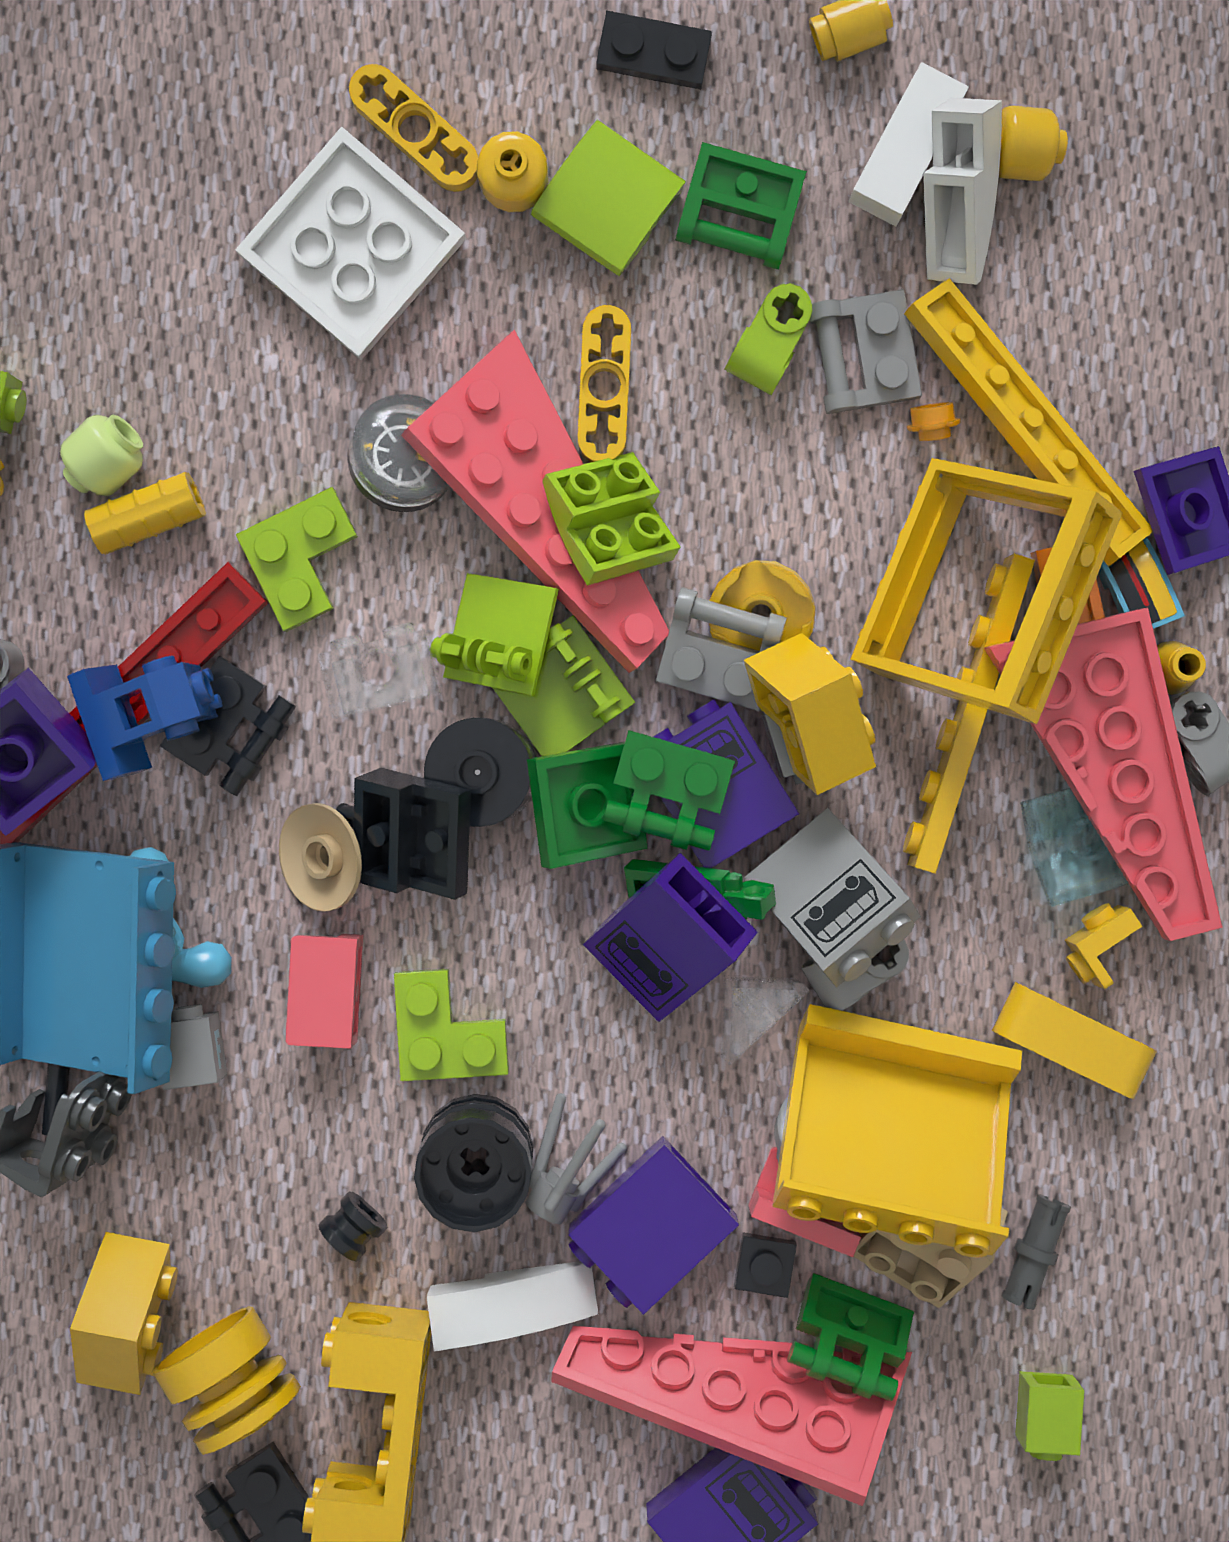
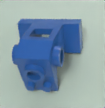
[67,656,223,781]

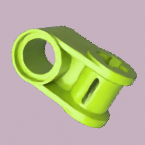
[724,283,812,395]

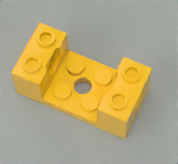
[302,1302,431,1542]

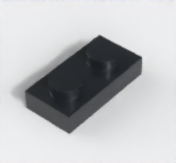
[596,10,712,90]

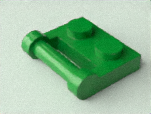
[675,142,807,270]

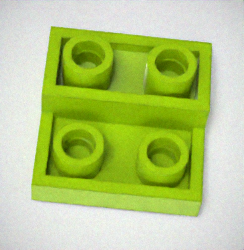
[530,119,686,276]
[543,452,681,586]

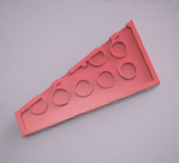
[401,330,669,673]
[984,608,1223,941]
[551,1326,912,1506]

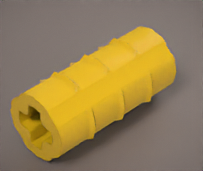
[84,472,206,555]

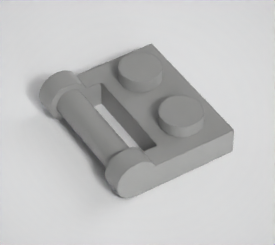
[810,289,922,414]
[656,587,787,711]

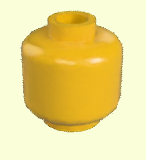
[999,106,1068,181]
[477,131,549,212]

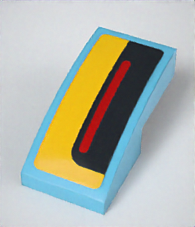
[1098,537,1185,629]

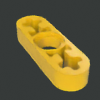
[349,64,478,192]
[578,305,631,462]

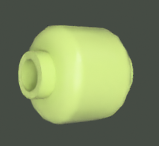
[60,415,143,496]

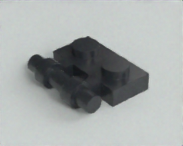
[160,656,296,796]
[194,1441,312,1542]

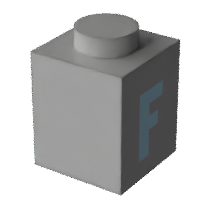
[163,1004,227,1090]

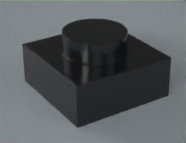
[734,1232,797,1298]

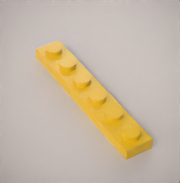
[904,278,1153,567]
[903,553,1035,874]

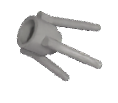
[525,1093,627,1224]

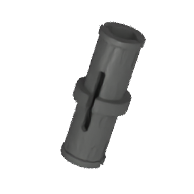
[1001,1194,1071,1310]

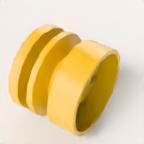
[152,1306,301,1455]

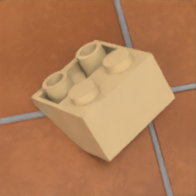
[854,1208,1008,1308]

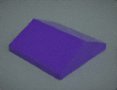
[1133,446,1229,575]

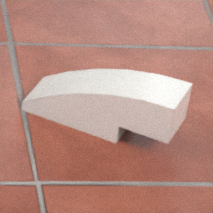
[848,62,969,227]
[923,98,1002,285]
[427,1261,598,1351]

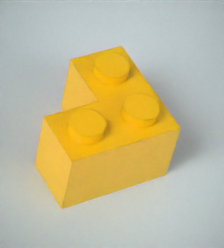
[744,633,876,795]
[70,1232,178,1395]

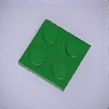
[527,741,648,869]

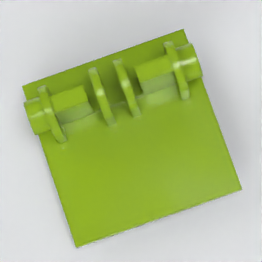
[430,573,559,696]
[493,615,636,756]

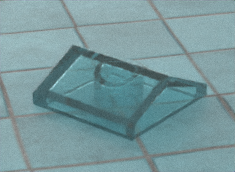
[1020,788,1129,907]

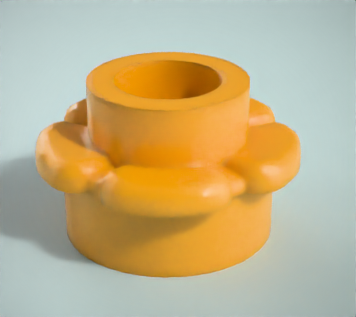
[907,402,961,441]

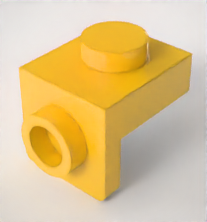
[1065,903,1143,989]

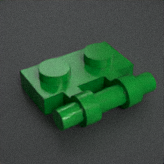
[603,730,735,851]
[787,1273,914,1401]

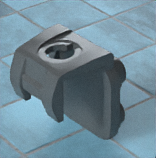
[0,1071,132,1197]

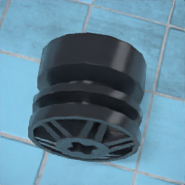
[414,1094,534,1232]

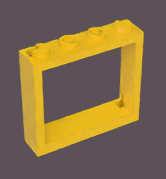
[850,458,1123,724]

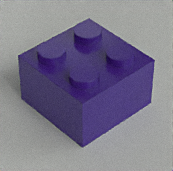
[0,667,96,836]

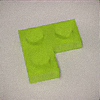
[236,487,358,632]
[394,969,509,1081]

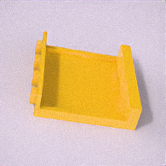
[772,1004,1022,1257]

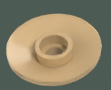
[279,803,362,911]

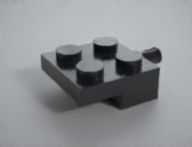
[336,768,471,900]

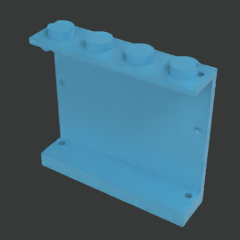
[0,842,176,1094]

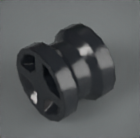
[318,1191,388,1262]

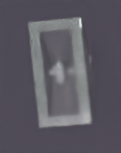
[720,975,810,1065]

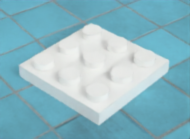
[235,127,467,361]

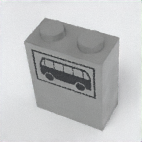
[744,808,921,988]

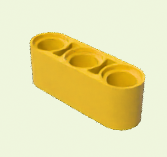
[992,982,1157,1100]

